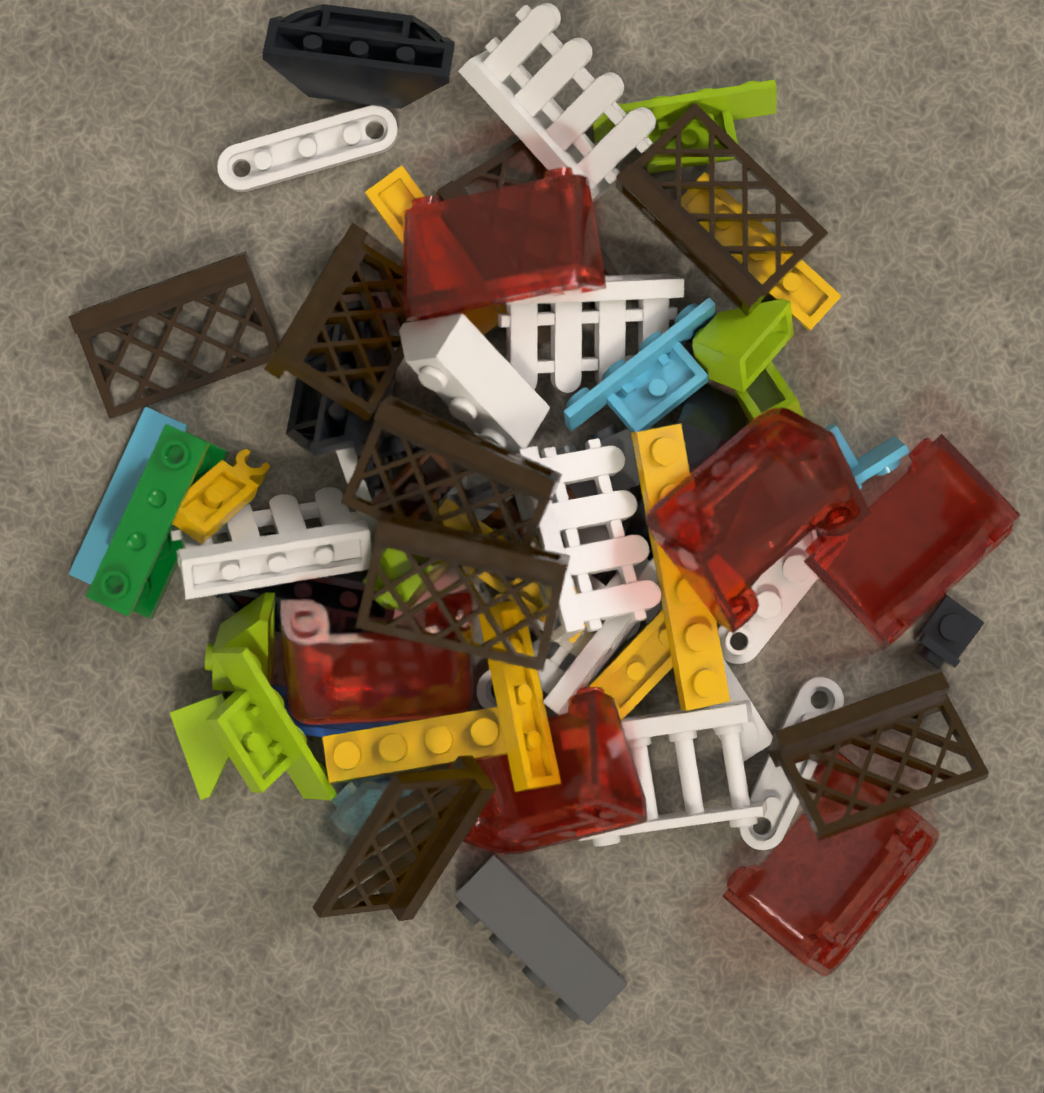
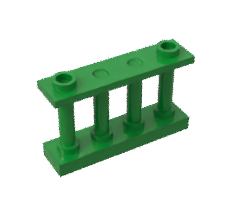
[85,424,230,619]

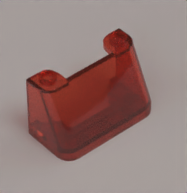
[403,167,607,321]
[646,407,871,633]
[804,434,1021,651]
[281,592,473,725]
[449,687,647,854]
[722,751,940,976]

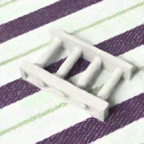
[562,699,767,846]

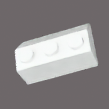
[399,314,550,452]

